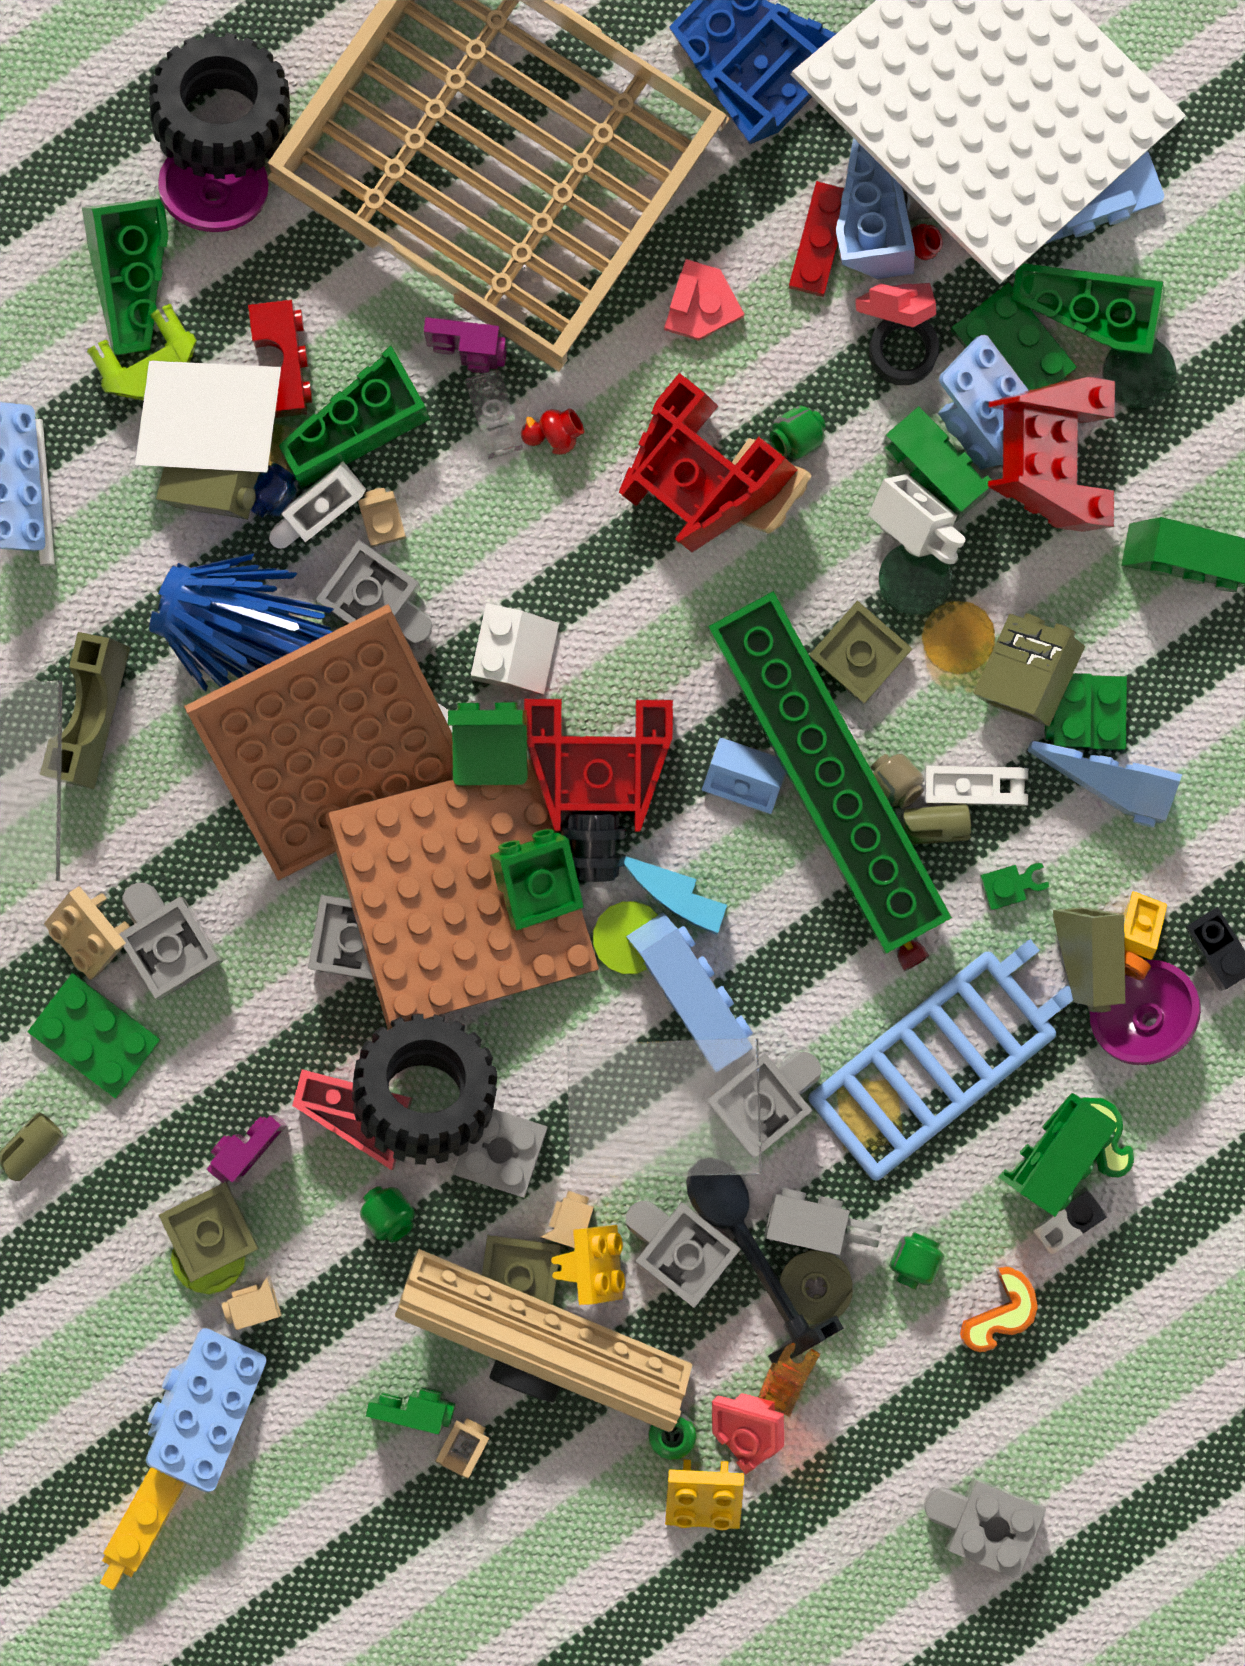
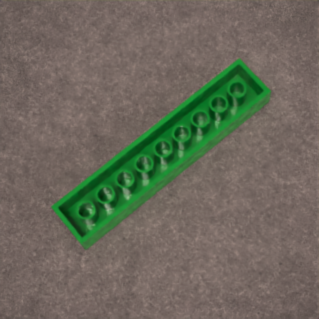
[708,591,952,955]

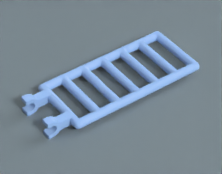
[808,939,1073,1181]

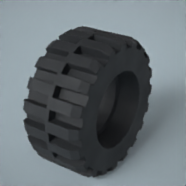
[149,33,290,179]
[352,1014,497,1165]

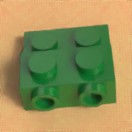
[1044,673,1127,751]
[490,829,584,931]
[366,1387,456,1435]

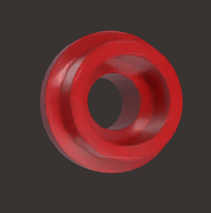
[911,224,943,261]

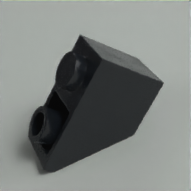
[1185,907,1245,991]

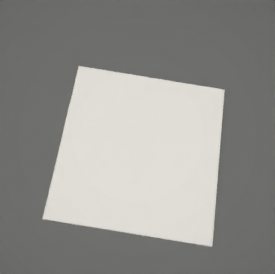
[135,361,281,472]

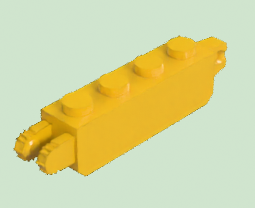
[100,1468,187,1590]

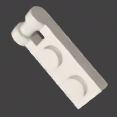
[925,766,1029,806]

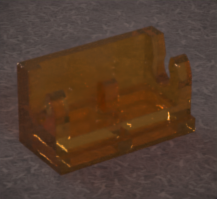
[758,1343,821,1417]

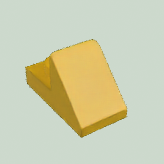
[1123,891,1167,960]

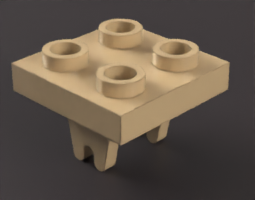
[44,886,130,980]

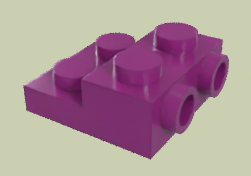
[424,317,507,373]
[207,1115,287,1183]

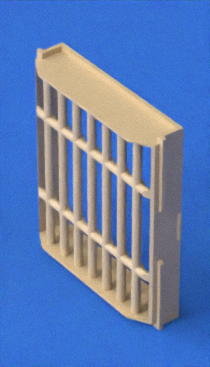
[267,0,730,372]

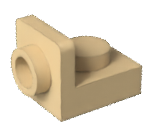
[358,488,406,548]

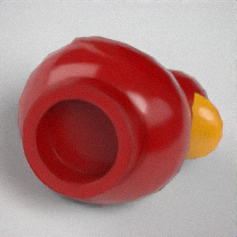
[521,408,584,455]

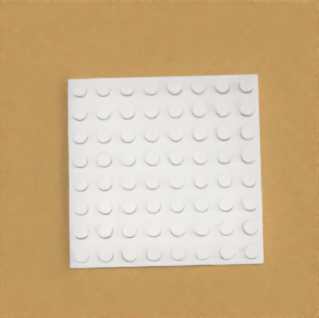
[790,0,1186,284]

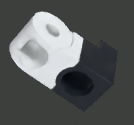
[1033,1187,1107,1255]

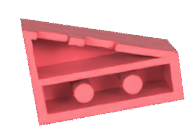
[292,1070,413,1170]

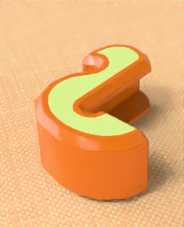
[960,1266,1038,1352]

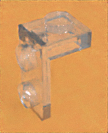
[465,370,523,459]

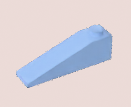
[836,138,915,279]
[1027,741,1182,827]

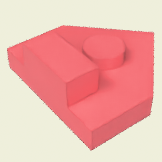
[664,259,745,341]
[855,283,936,327]
[712,1393,784,1475]

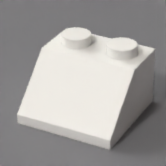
[471,603,559,695]

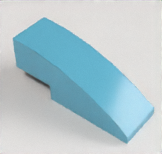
[624,856,727,935]

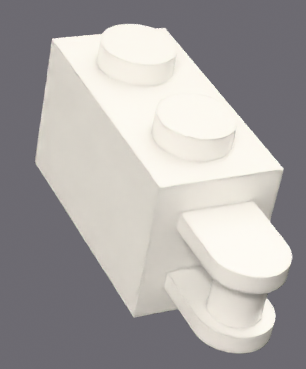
[269,461,366,549]
[868,474,965,564]

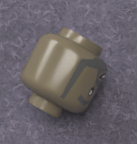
[871,754,924,809]

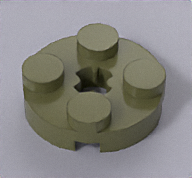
[779,1250,853,1324]

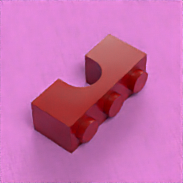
[248,299,313,418]

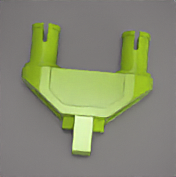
[86,304,197,401]

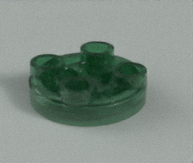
[1102,338,1176,410]
[878,544,952,616]

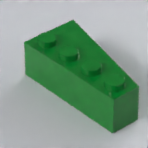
[278,345,430,488]

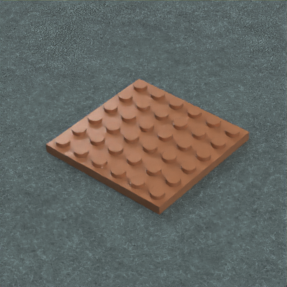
[184,604,453,881]
[325,759,599,1030]

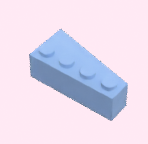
[626,912,754,1072]

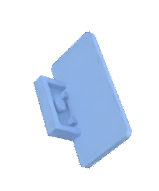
[1045,151,1164,244]
[938,335,1029,470]
[0,402,45,551]
[146,1328,266,1492]

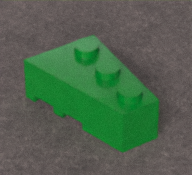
[883,406,992,523]
[1121,517,1245,592]
[998,1093,1118,1217]

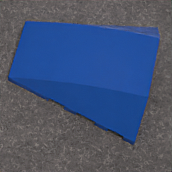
[669,0,838,144]

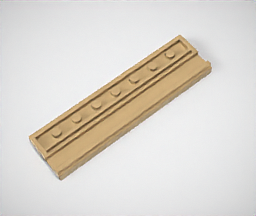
[395,1249,692,1432]

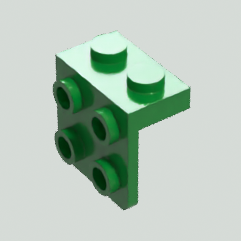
[448,702,528,785]

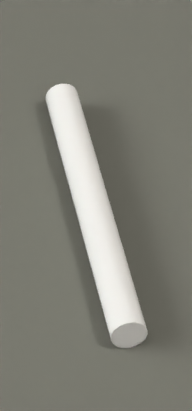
[35,419,55,566]

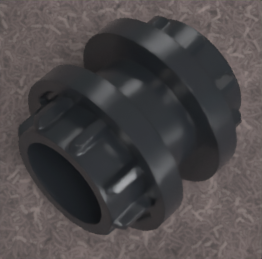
[561,811,626,882]

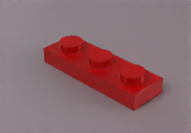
[789,181,844,297]

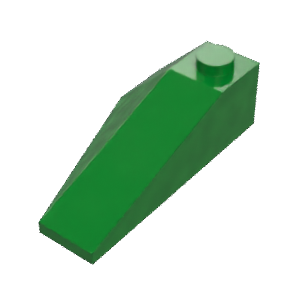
[82,198,169,355]
[1012,263,1165,355]

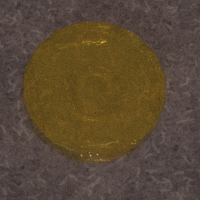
[921,601,995,675]

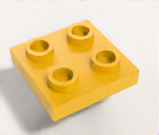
[551,1225,625,1305]
[665,1459,744,1530]

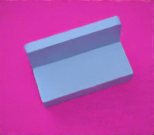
[702,738,785,814]

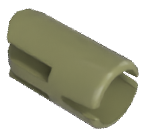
[903,804,971,845]
[0,1112,64,1181]

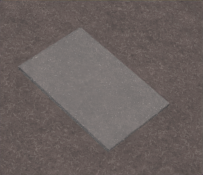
[0,680,62,884]
[567,1038,762,1179]

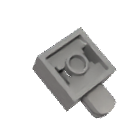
[315,540,432,646]
[119,883,223,1000]
[308,895,374,981]
[707,1052,821,1158]
[452,1109,548,1198]
[764,1188,882,1255]
[625,1200,741,1308]
[924,1477,1046,1580]

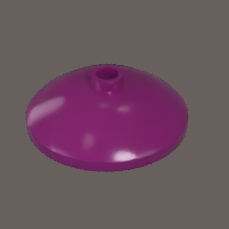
[158,156,269,232]
[1090,960,1201,1065]

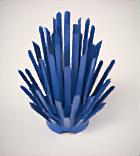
[149,553,334,692]

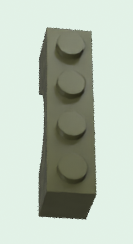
[41,632,130,789]

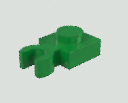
[979,863,1049,911]

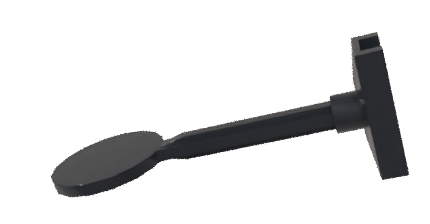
[686,1157,844,1369]

